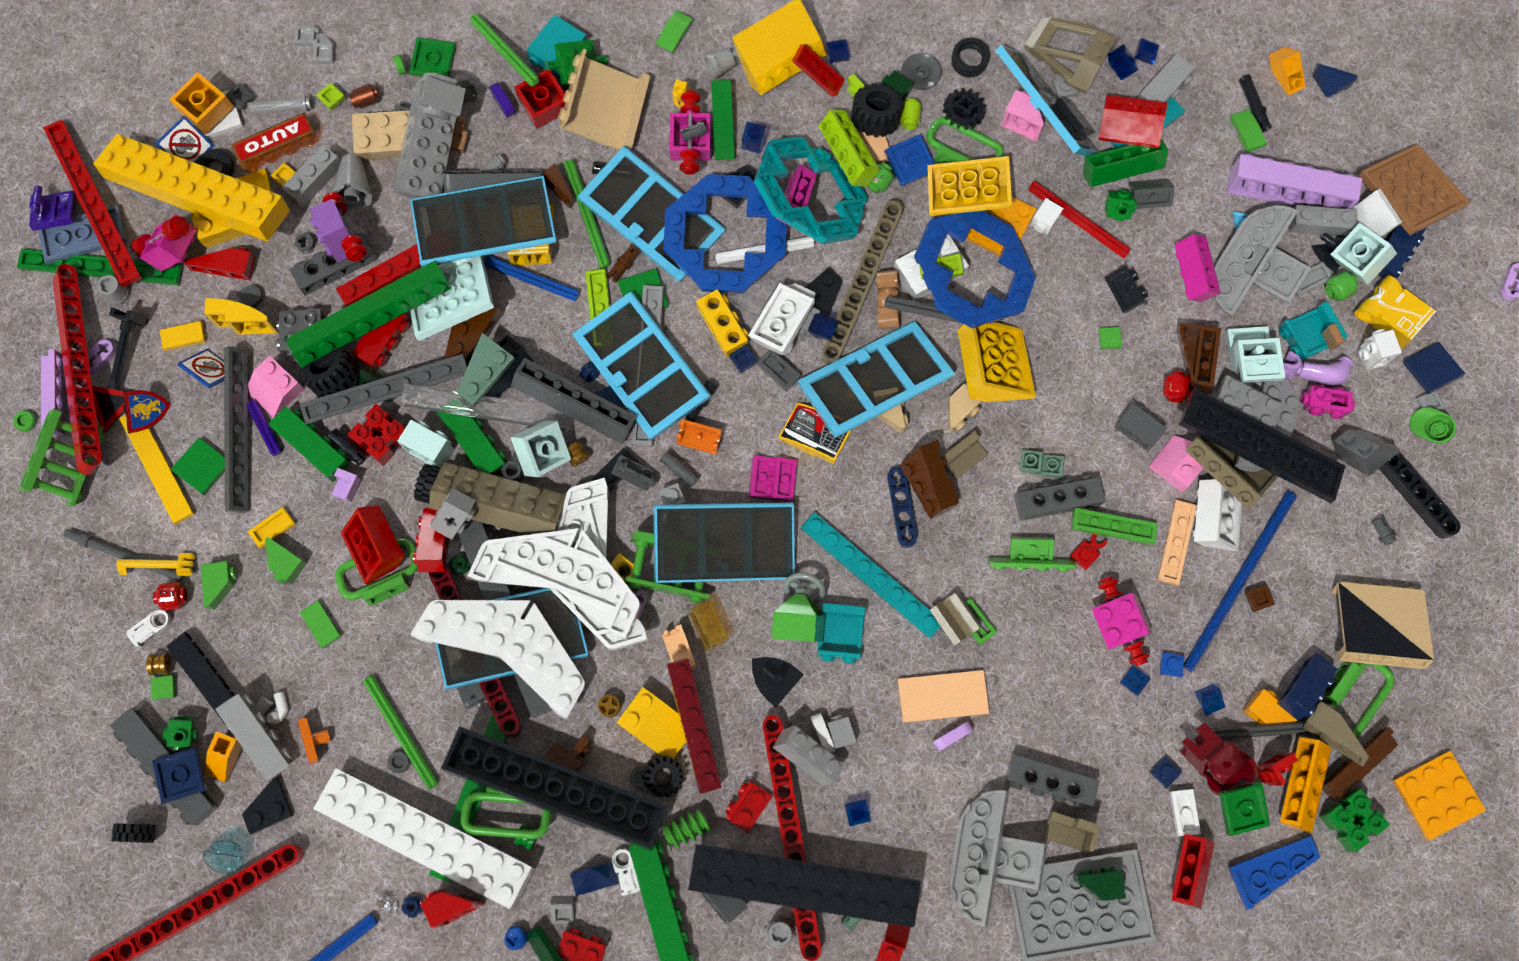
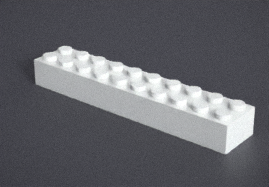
[313,769,535,910]

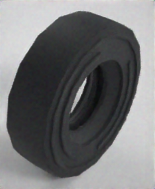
[197,149,234,177]

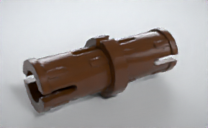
[606,244,641,283]

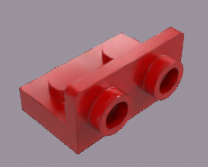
[1257,753,1298,786]
[725,781,772,834]
[557,928,607,961]

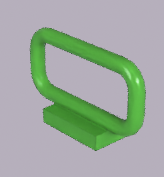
[926,117,1004,164]
[335,538,418,606]
[1323,662,1395,738]
[461,788,551,839]

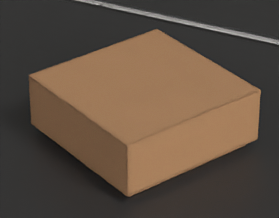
[1322,324,1344,351]

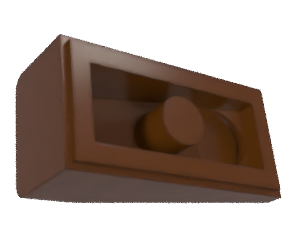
[544,164,573,208]

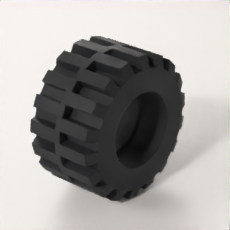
[851,83,903,138]
[300,347,359,398]

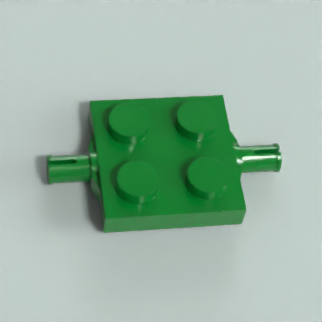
[545,40,608,85]

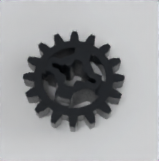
[942,88,986,130]

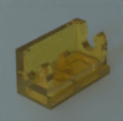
[689,600,729,652]

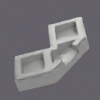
[294,26,335,64]

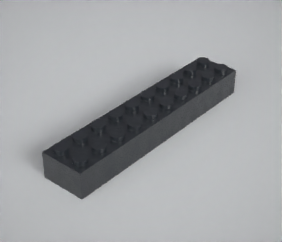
[441,726,668,852]
[688,844,921,928]

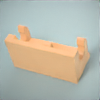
[662,625,697,670]

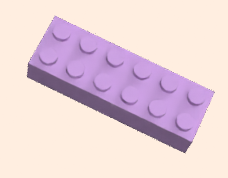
[1226,154,1362,209]

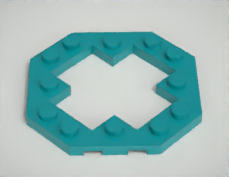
[754,137,867,244]

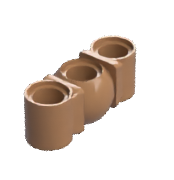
[877,270,901,329]

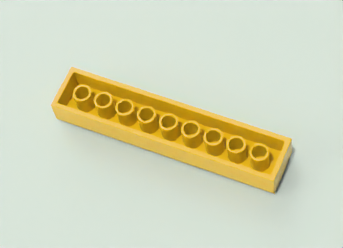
[93,134,290,242]

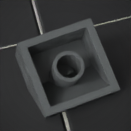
[1333,429,1400,476]

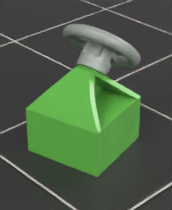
[771,572,826,642]

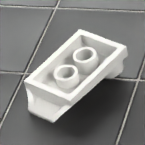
[748,283,815,355]

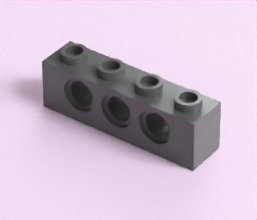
[289,232,378,296]
[1014,476,1105,521]
[1005,754,1100,810]

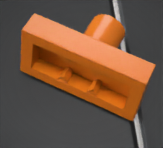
[298,718,331,765]

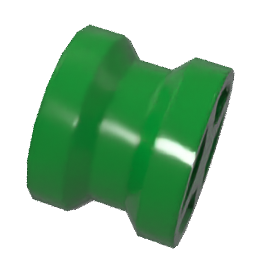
[514,824,537,851]

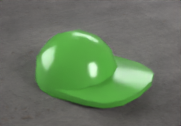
[1409,407,1456,444]

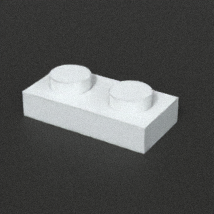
[1169,789,1201,837]

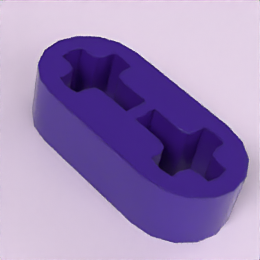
[489,82,516,118]

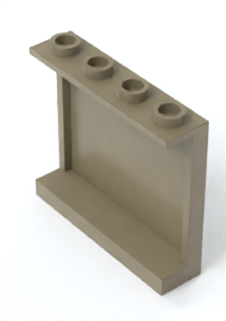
[1185,436,1278,510]

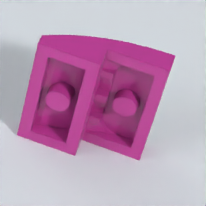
[748,455,797,502]

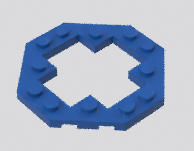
[663,174,787,294]
[914,210,1036,329]

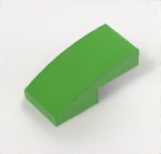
[656,10,694,54]
[1230,109,1266,152]

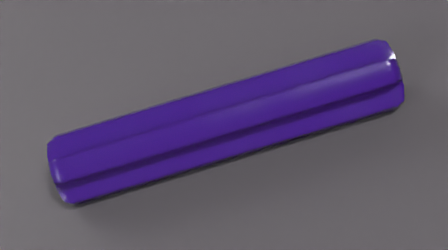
[247,400,282,456]

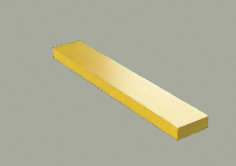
[119,415,195,525]

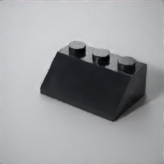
[482,335,535,404]

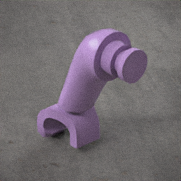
[1283,351,1353,385]

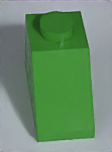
[265,537,307,585]
[201,561,237,610]

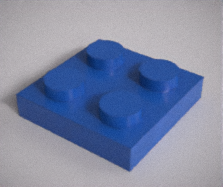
[884,134,935,187]

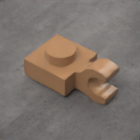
[450,116,469,153]

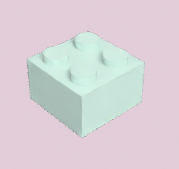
[1331,223,1397,285]
[397,420,454,468]
[510,420,571,477]

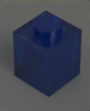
[742,122,766,154]

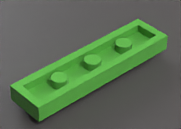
[1071,508,1157,545]

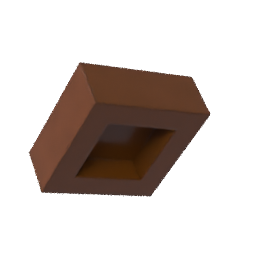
[1245,585,1275,613]

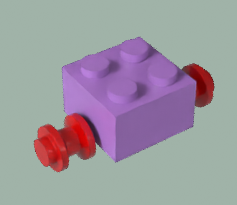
[310,192,367,263]

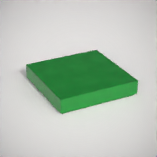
[409,37,456,77]
[618,269,669,319]
[171,437,225,495]
[1219,781,1270,837]

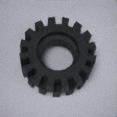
[414,464,441,504]
[642,755,685,798]
[111,823,156,843]

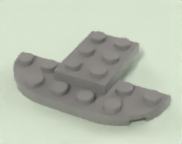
[1214,205,1311,317]
[1216,375,1299,472]
[950,790,1047,927]

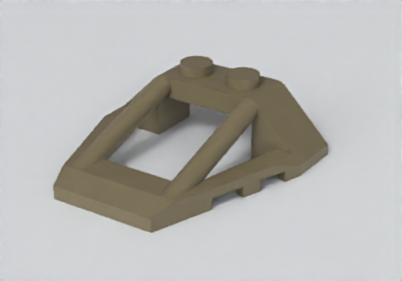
[1024,17,1120,94]

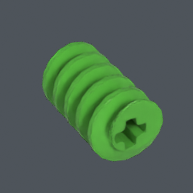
[663,809,712,851]

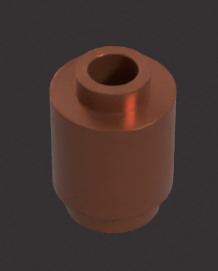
[349,83,380,109]

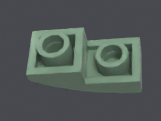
[1019,450,1065,479]

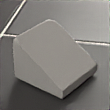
[550,896,574,924]

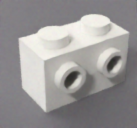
[1358,329,1402,370]

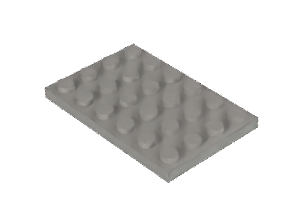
[1007,849,1156,961]

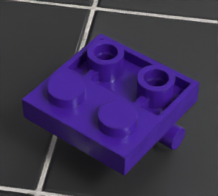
[29,185,76,231]

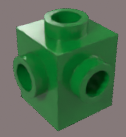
[1104,190,1137,221]
[163,716,197,750]

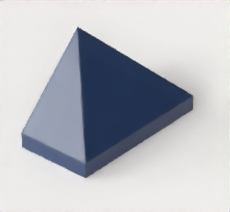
[1312,64,1358,98]
[570,862,619,896]

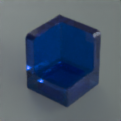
[1107,44,1138,80]

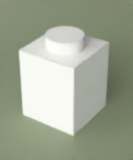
[1030,198,1063,235]

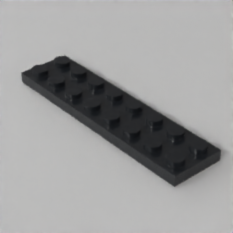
[1179,388,1346,504]

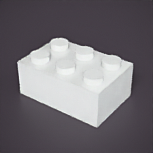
[893,234,969,301]

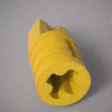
[672,79,690,108]

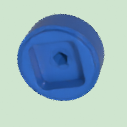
[504,926,528,951]

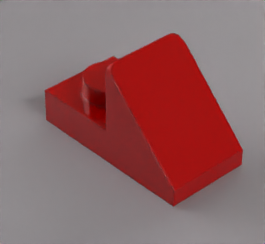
[875,923,911,961]

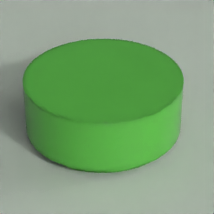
[392,54,407,75]
[13,410,37,432]

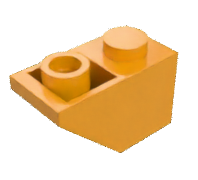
[1269,46,1306,96]
[1242,689,1297,725]
[205,731,242,783]

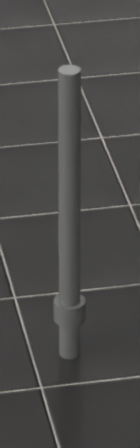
[63,529,184,582]

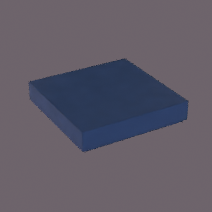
[1403,342,1465,395]
[152,747,208,804]

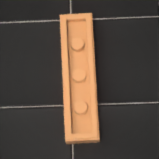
[1157,500,1197,586]

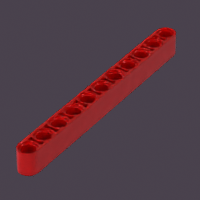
[52,264,102,475]
[763,715,821,961]
[88,845,304,961]

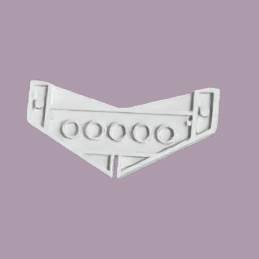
[549,478,648,650]
[468,528,640,640]
[411,600,585,719]

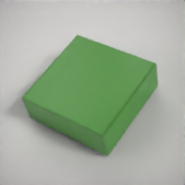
[1098,327,1122,350]
[151,675,176,700]

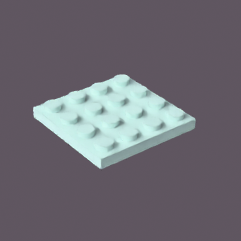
[410,248,494,341]

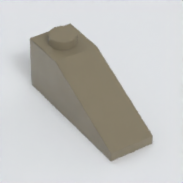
[1303,702,1369,767]

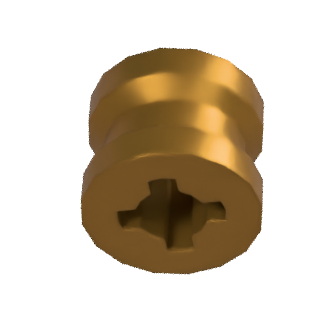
[567,441,590,467]
[146,653,171,676]
[598,695,621,718]

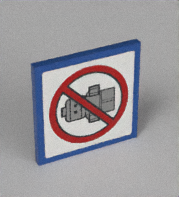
[155,116,214,163]
[177,348,224,389]

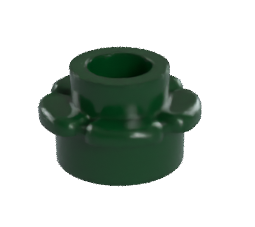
[450,554,470,575]

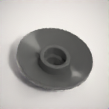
[901,53,941,90]

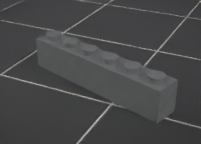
[511,358,637,444]
[110,708,219,825]

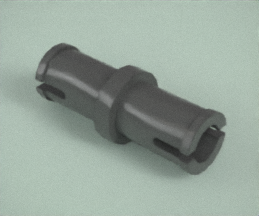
[659,451,700,487]

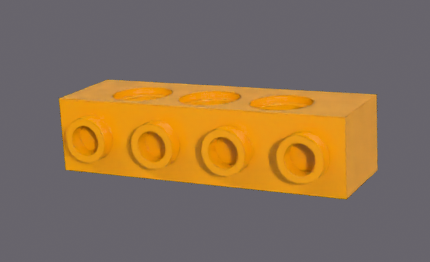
[1280,737,1332,833]

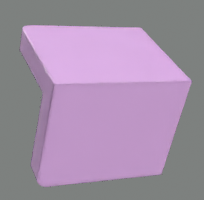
[332,468,361,503]

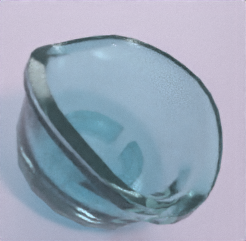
[202,838,243,873]

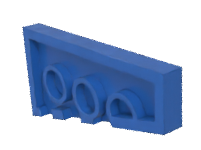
[1228,836,1320,911]

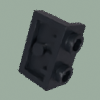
[1105,266,1149,314]

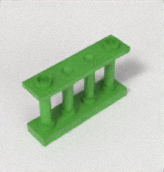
[18,409,105,507]
[623,530,718,603]

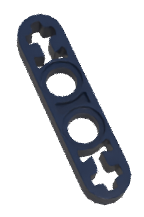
[887,467,917,548]

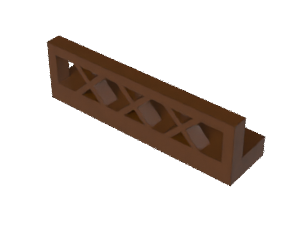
[1322,727,1398,803]

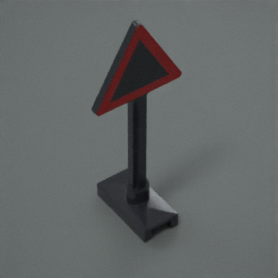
[92,307,148,432]

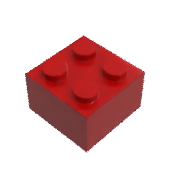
[514,70,566,129]

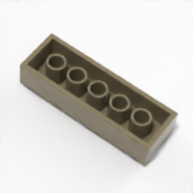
[429,462,566,535]

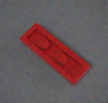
[792,44,845,97]

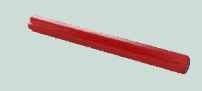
[1028,181,1131,258]

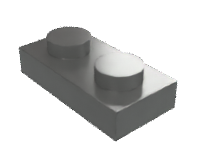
[757,350,801,392]

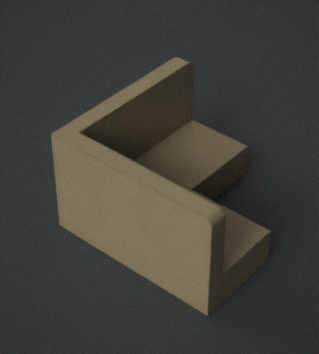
[1043,812,1101,852]

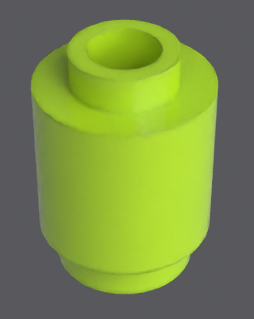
[900,98,922,130]

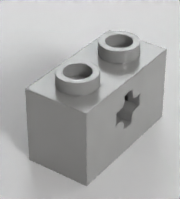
[429,488,476,540]

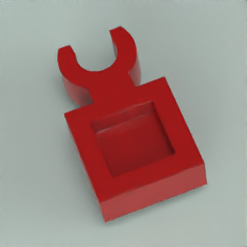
[1069,534,1107,571]

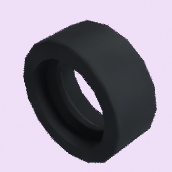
[951,37,990,78]

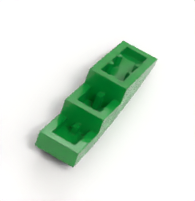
[711,80,735,160]

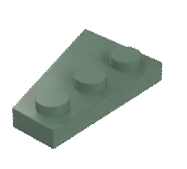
[457,333,515,407]

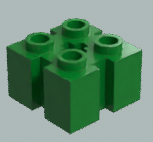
[1319,788,1390,852]

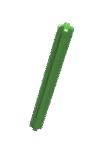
[470,13,539,86]
[564,159,610,269]
[363,675,438,789]

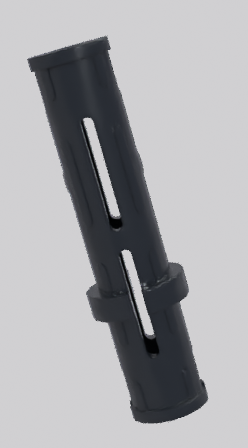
[1239,74,1272,132]

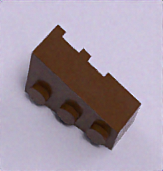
[444,306,502,367]
[1177,323,1221,394]
[900,440,959,519]

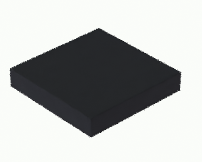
[1055,97,1095,136]

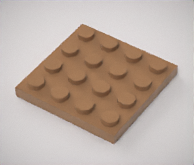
[1358,144,1471,236]

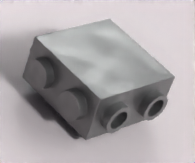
[276,307,325,359]

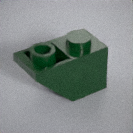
[1073,867,1126,901]

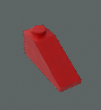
[184,247,256,281]

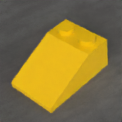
[617,687,686,759]

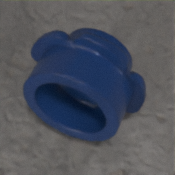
[580,363,600,382]
[401,896,423,918]

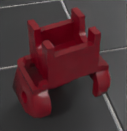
[1180,722,1258,796]

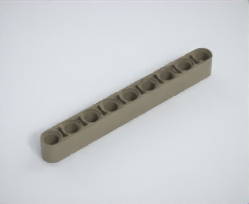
[822,201,902,365]

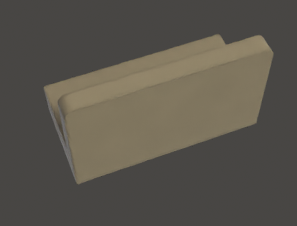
[941,431,988,479]
[930,593,981,646]

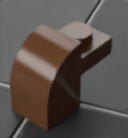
[543,735,592,771]

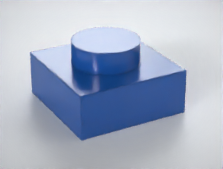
[1159,652,1185,678]

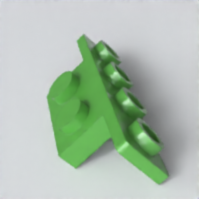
[988,537,1076,571]

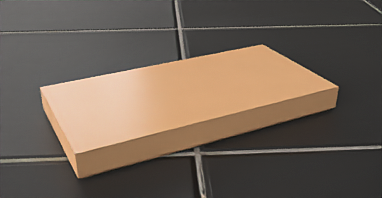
[897,670,989,723]

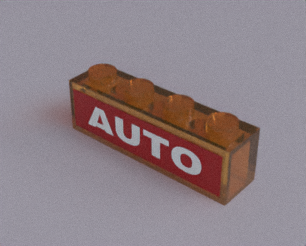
[231,112,319,172]

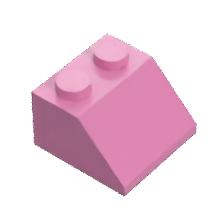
[1001,90,1044,142]
[248,356,304,418]
[1149,435,1203,492]

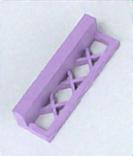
[41,349,65,436]

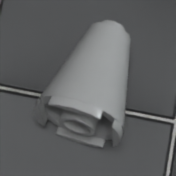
[331,153,372,211]

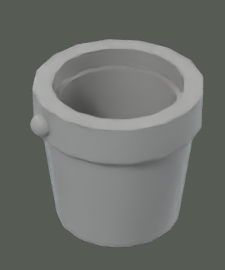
[704,48,736,79]
[97,275,130,305]
[764,918,796,948]

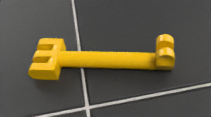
[117,553,195,576]

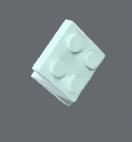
[1225,326,1286,383]

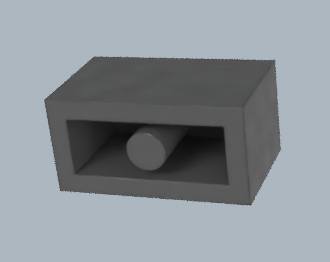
[1115,403,1167,452]

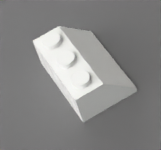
[1193,479,1242,551]

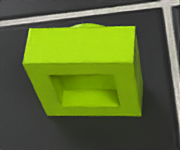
[847,74,864,97]
[316,83,346,111]

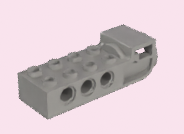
[393,73,465,199]

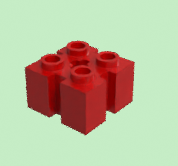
[347,404,405,466]

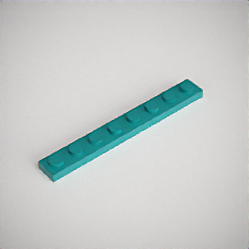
[800,512,941,639]

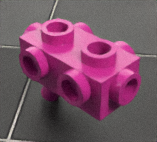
[1301,384,1355,419]

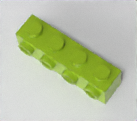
[818,109,880,187]

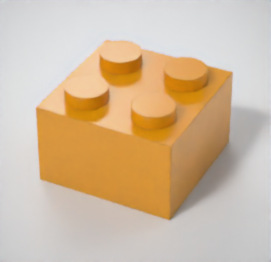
[169,72,234,135]

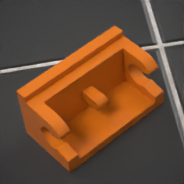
[676,419,722,455]

